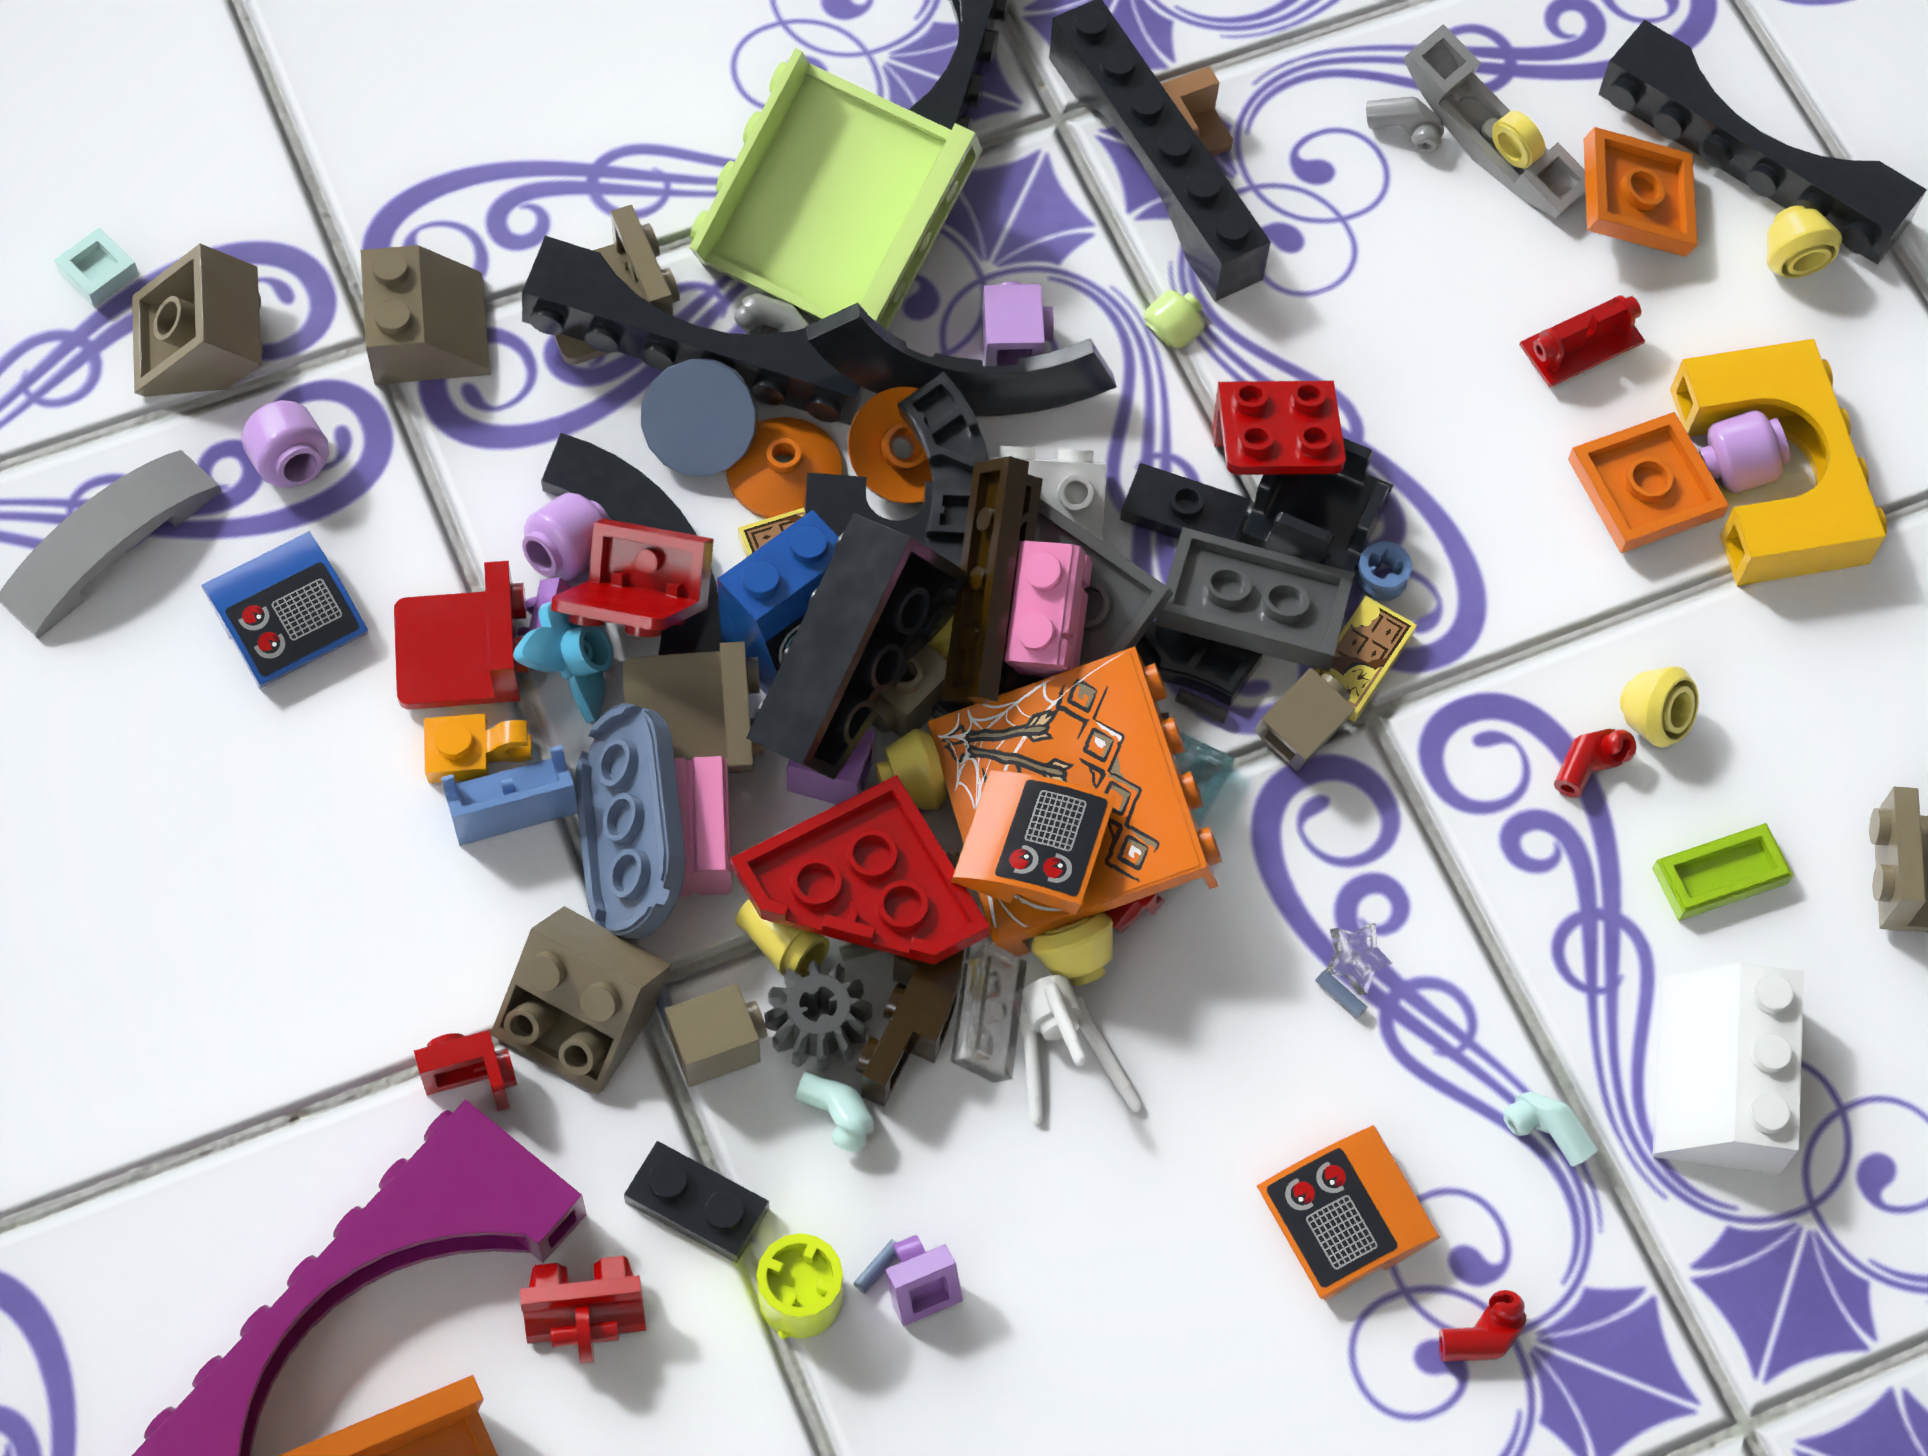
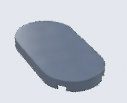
[575,703,686,940]

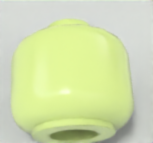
[1143,290,1205,348]

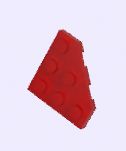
[730,775,990,965]

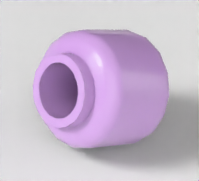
[241,400,329,488]
[1699,410,1791,494]
[522,492,610,581]

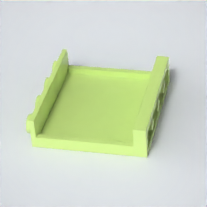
[689,48,983,331]

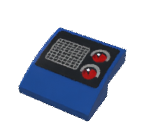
[201,531,368,689]

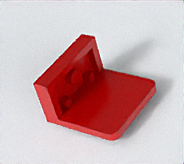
[1212,380,1346,475]
[551,518,714,637]
[394,560,529,710]

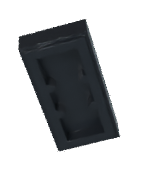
[1120,463,1250,541]

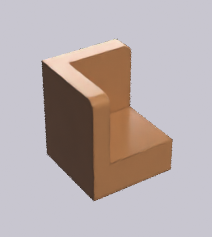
[1161,66,1233,157]

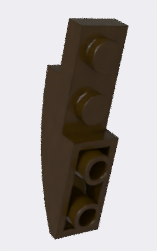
[856,852,965,1107]

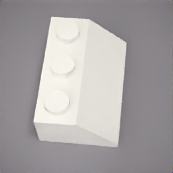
[1652,962,1804,1175]

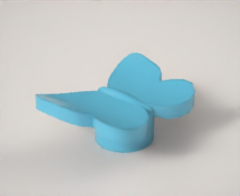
[513,601,613,723]

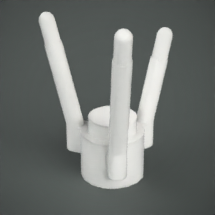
[1017,975,1142,1124]

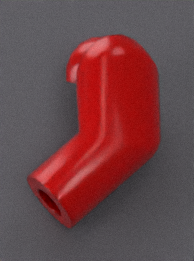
[1553,729,1637,798]

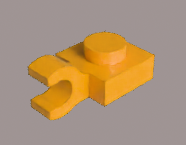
[424,714,532,784]

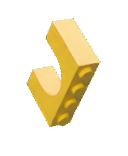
[1670,339,1887,586]

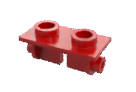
[1519,295,1645,388]

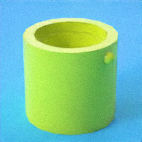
[756,1233,843,1339]

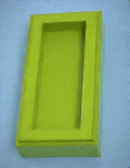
[1652,823,1793,921]

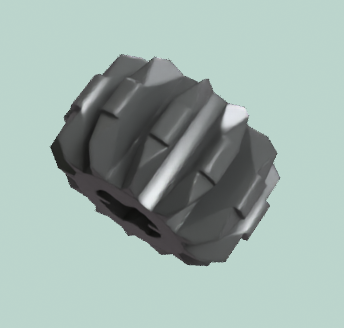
[764,959,873,1072]

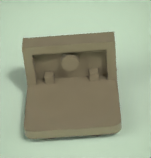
[553,204,680,365]
[623,641,764,773]
[1869,786,1928,932]

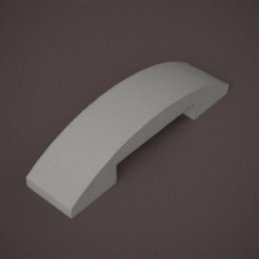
[1403,24,1585,218]
[0,450,221,639]

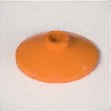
[848,387,933,504]
[726,417,842,519]

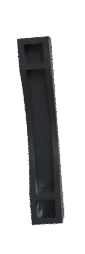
[908,0,1011,130]
[1049,0,1271,302]
[1598,19,1927,265]
[522,235,864,426]

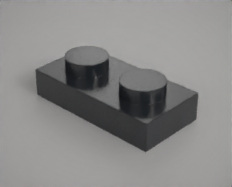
[624,1141,770,1263]

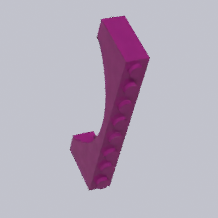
[131,1099,587,1456]

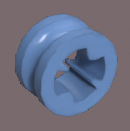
[1355,541,1412,601]

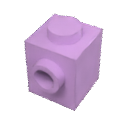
[981,281,1054,366]

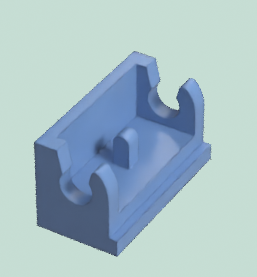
[441,745,578,846]

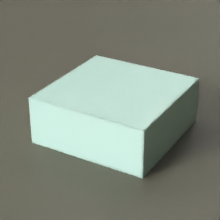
[54,228,139,307]

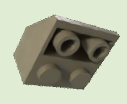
[490,906,672,1094]

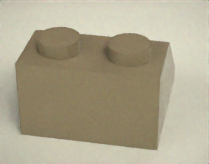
[132,243,263,397]
[360,245,490,385]

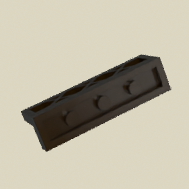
[942,456,1043,707]

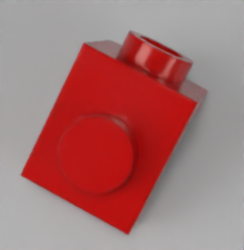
[413,1030,517,1111]

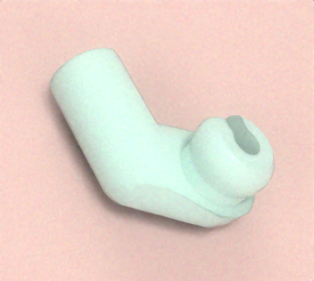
[795,1070,874,1152]
[1503,1092,1598,1166]

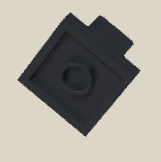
[1239,438,1393,572]

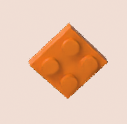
[1583,127,1697,257]
[1568,412,1729,553]

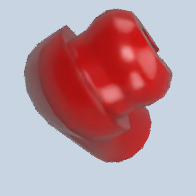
[1439,1290,1526,1362]

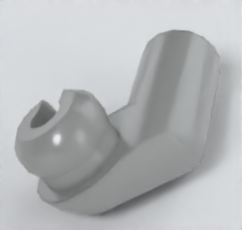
[1366,97,1444,153]
[734,293,809,334]

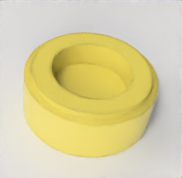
[1492,111,1546,169]

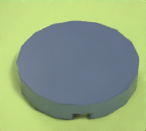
[641,359,758,476]

